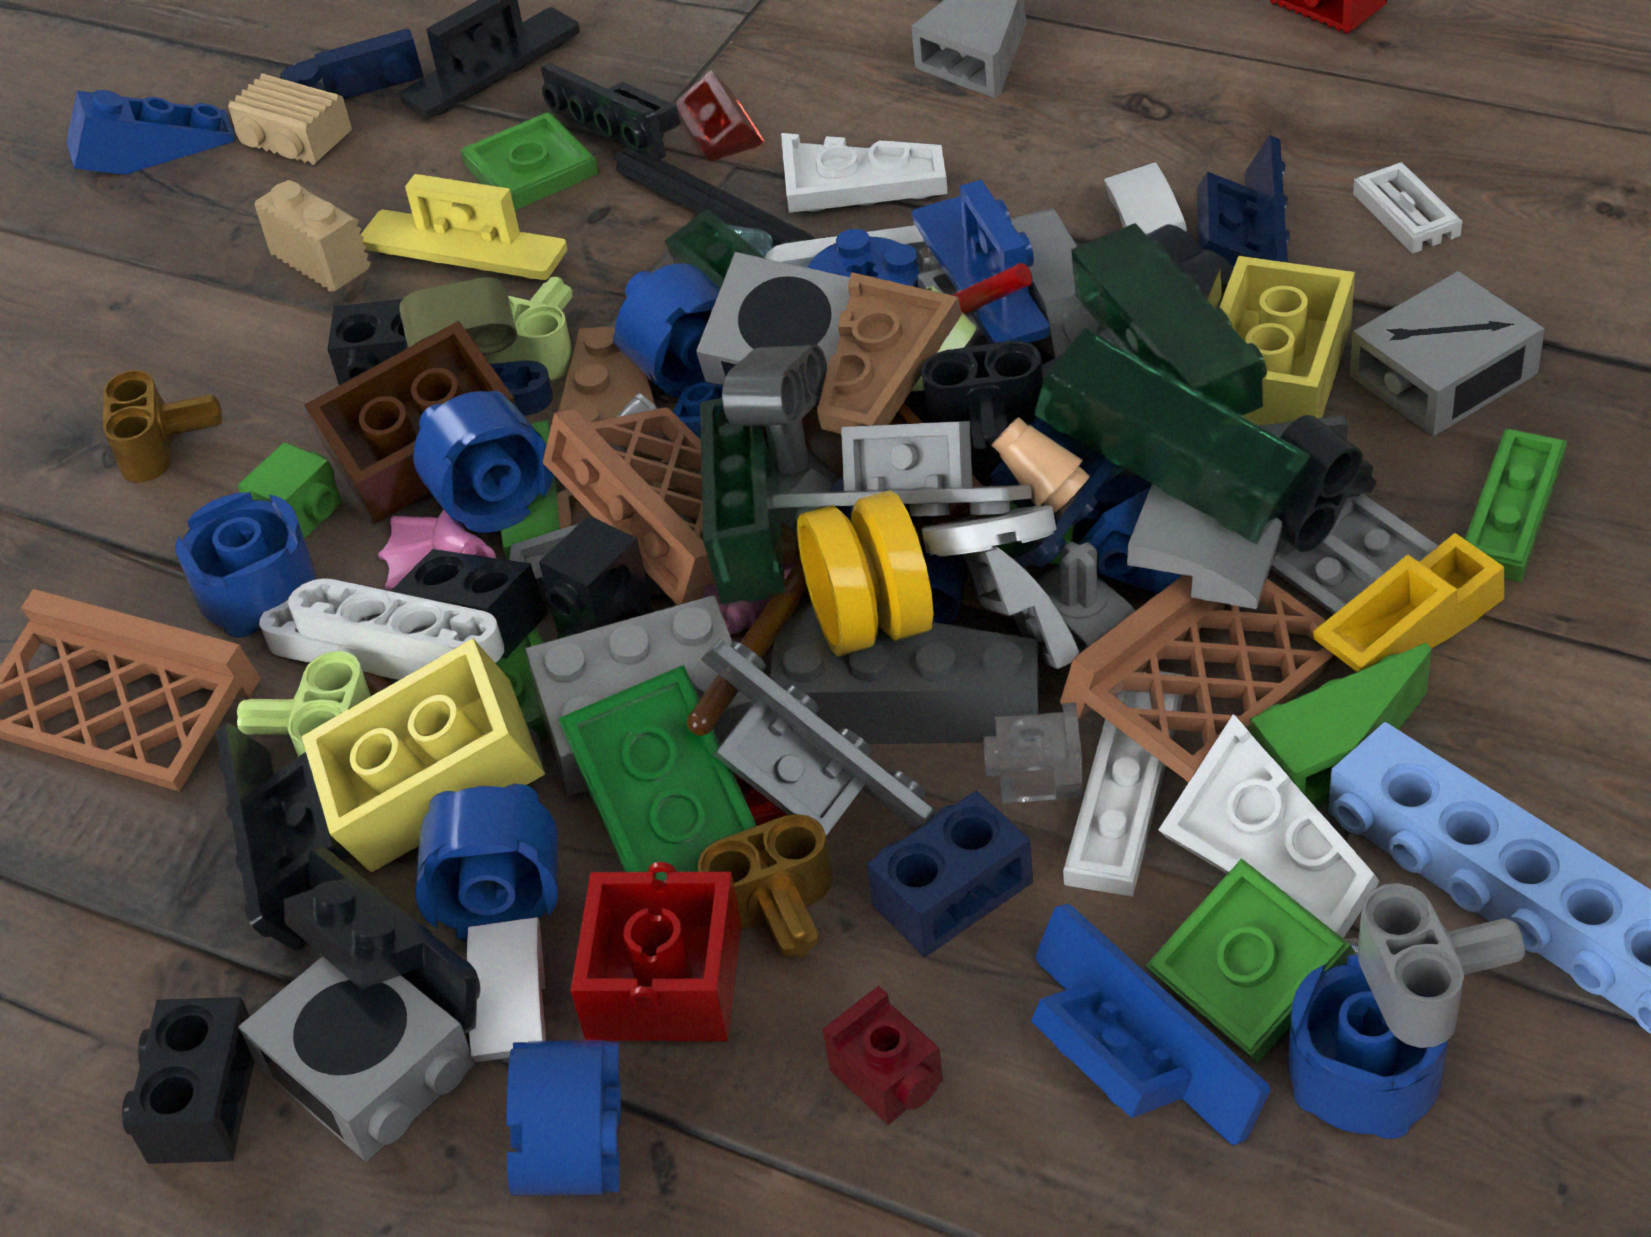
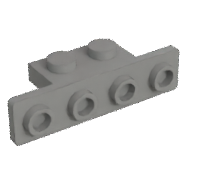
[771,421,1031,519]

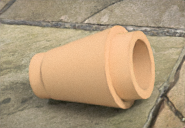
[991,417,1089,513]

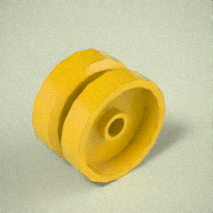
[797,490,934,657]

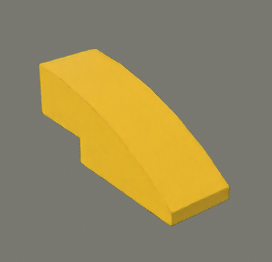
[1313,533,1504,672]

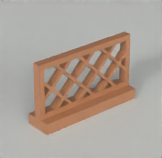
[542,407,798,605]
[1060,575,1339,783]
[0,589,261,792]

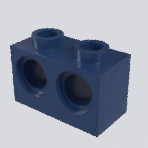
[867,790,1033,958]

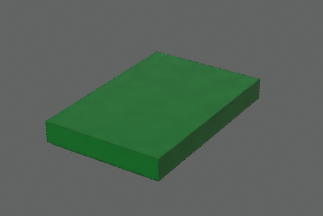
[558,665,757,881]

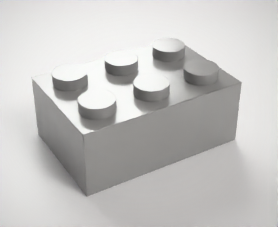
[525,595,753,796]

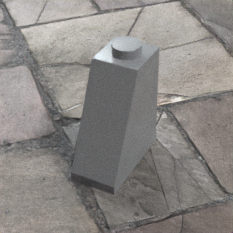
[911,0,1026,99]
[1010,208,1108,358]

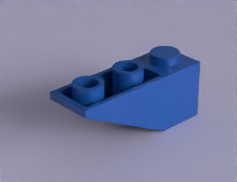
[66,90,235,175]

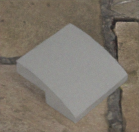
[1127,470,1283,609]
[1270,494,1439,615]
[962,547,1080,669]

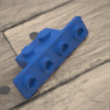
[912,180,1050,344]
[1031,903,1270,1145]

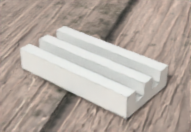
[1353,162,1462,254]

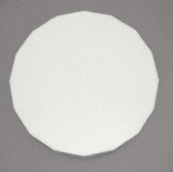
[922,505,1056,556]

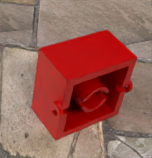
[570,862,742,1041]

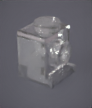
[983,702,1083,803]

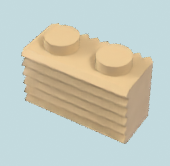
[228,73,352,165]
[255,180,371,291]

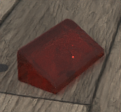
[674,71,765,161]

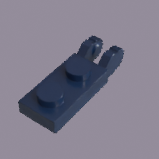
[280,28,424,99]

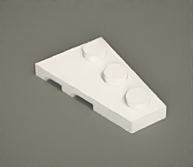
[781,133,948,213]
[1158,714,1380,938]

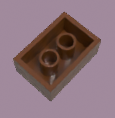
[304,321,517,524]

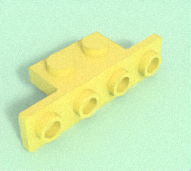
[361,174,568,280]

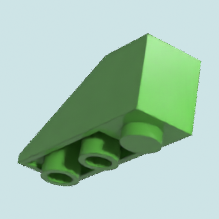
[1249,643,1432,807]

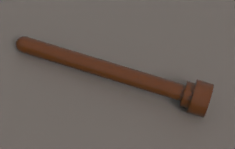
[687,539,808,736]

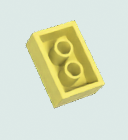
[1196,256,1355,429]
[302,638,545,873]

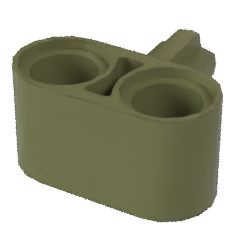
[399,277,517,355]

